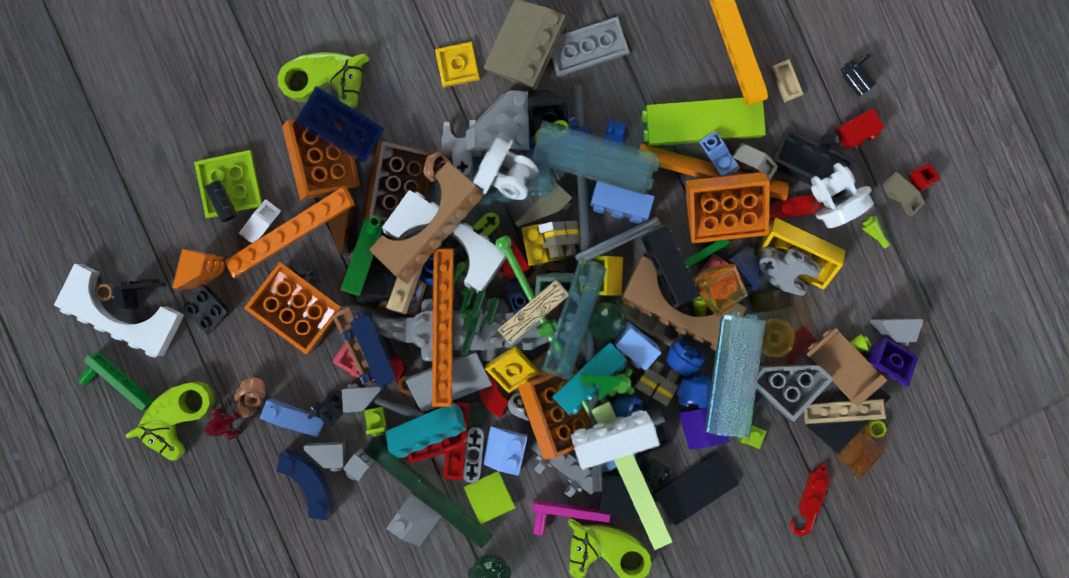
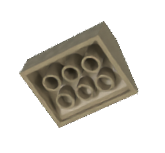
[483,0,567,91]

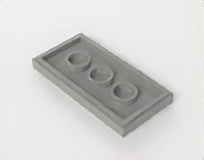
[551,16,630,78]
[405,350,492,413]

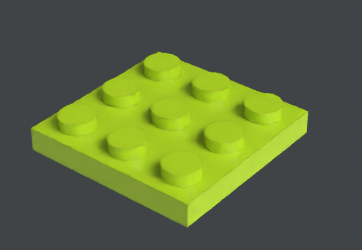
[194,150,263,219]

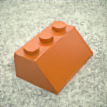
[172,249,225,289]

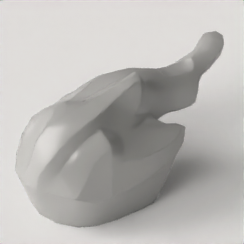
[508,393,530,421]

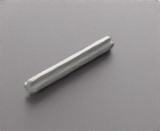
[575,217,661,264]

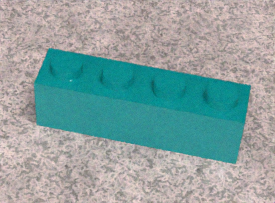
[552,343,626,414]
[385,403,466,458]

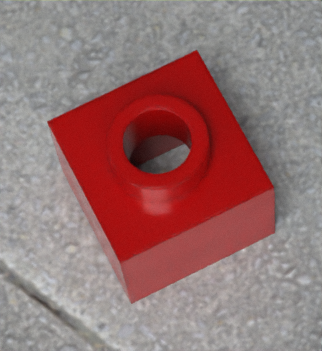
[908,163,941,192]
[390,356,407,381]

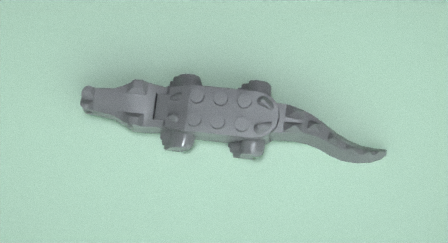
[340,299,574,361]

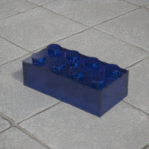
[294,86,385,163]

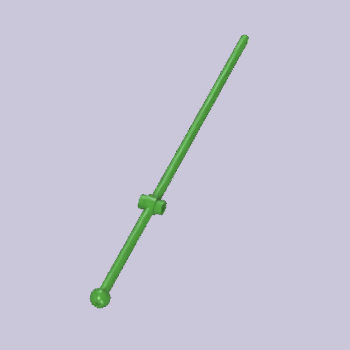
[496,235,621,476]

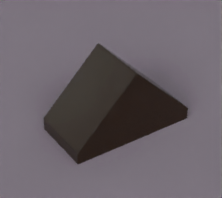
[750,289,792,314]

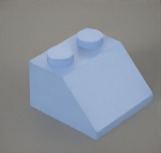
[615,320,661,370]
[482,426,528,476]

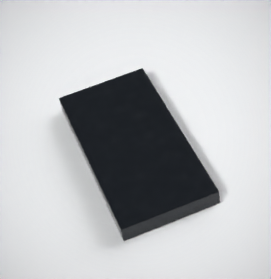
[654,451,739,526]

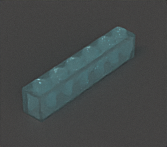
[542,258,607,380]

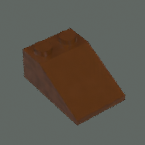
[321,195,357,256]

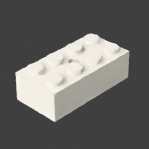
[571,411,659,470]

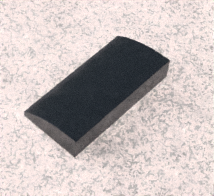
[771,128,856,198]
[355,224,397,302]
[806,388,891,454]

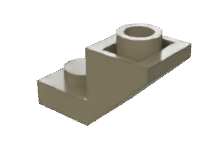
[732,143,779,181]
[883,172,925,217]

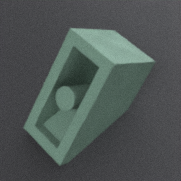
[535,272,576,298]

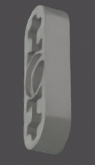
[463,426,484,483]

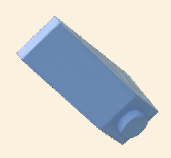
[259,398,324,437]

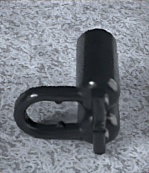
[841,54,877,97]

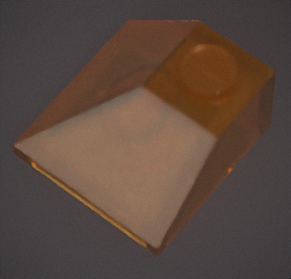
[836,430,884,480]

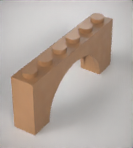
[369,161,485,283]
[620,256,746,352]

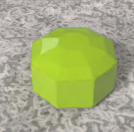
[865,420,887,439]

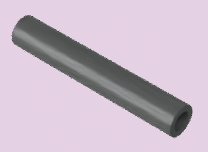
[375,395,426,419]

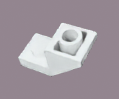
[239,199,281,243]

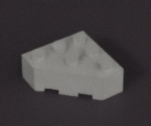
[466,90,529,153]
[747,364,834,422]

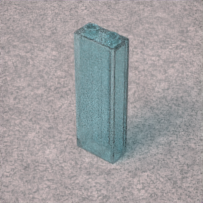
[531,121,660,195]
[705,312,765,438]

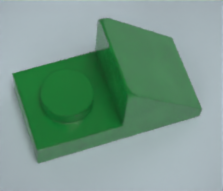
[579,374,621,400]

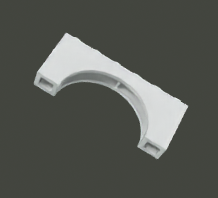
[382,190,507,294]
[54,264,184,358]

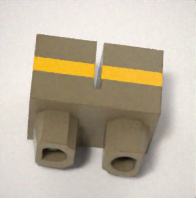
[538,220,580,258]
[634,360,680,406]

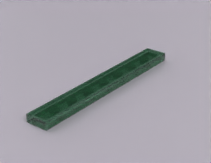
[364,437,493,549]

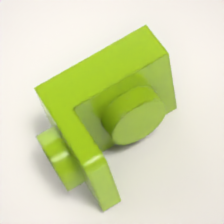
[364,407,388,437]
[736,422,767,449]

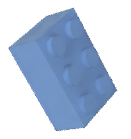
[589,180,655,224]

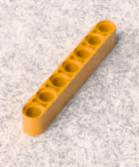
[709,0,768,105]

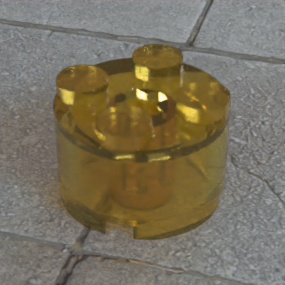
[751,318,795,357]

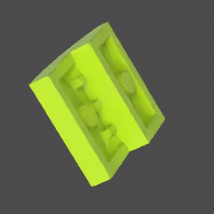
[464,471,516,524]

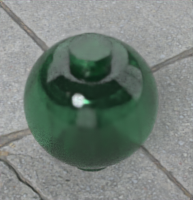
[587,303,626,342]
[468,554,511,578]

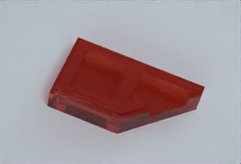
[787,326,817,364]

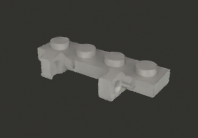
[531,440,603,498]

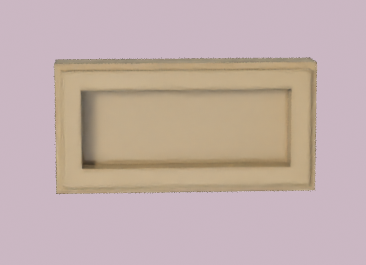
[771,59,804,103]

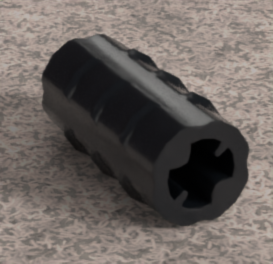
[204,180,238,222]

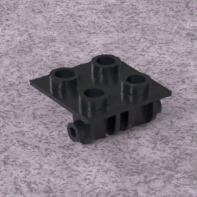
[182,284,231,335]

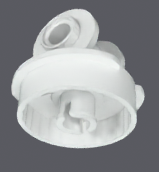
[473,137,538,200]
[811,163,874,228]

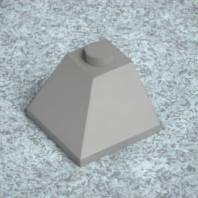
[870,318,923,346]
[386,493,443,546]

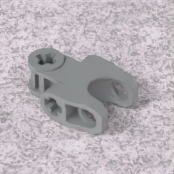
[441,120,482,178]
[759,247,821,296]

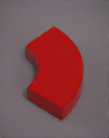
[478,370,508,418]

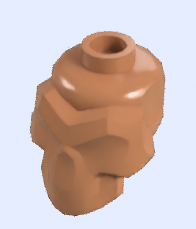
[424,152,453,182]
[234,377,266,418]

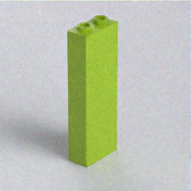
[642,98,766,146]

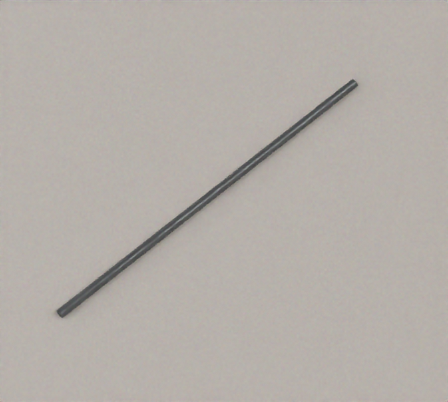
[573,85,603,492]

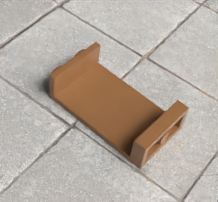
[807,328,887,407]

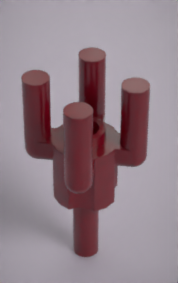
[205,407,242,440]

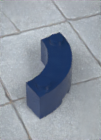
[277,449,333,521]

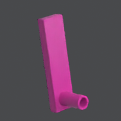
[532,500,610,535]

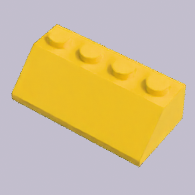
[756,218,846,290]

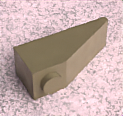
[516,182,572,227]

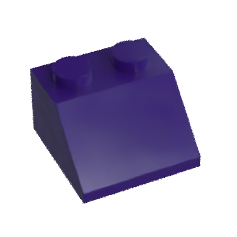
[867,336,918,387]
[678,402,730,449]

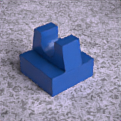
[603,120,627,144]

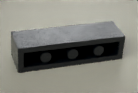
[641,226,700,309]

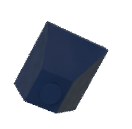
[725,245,759,290]

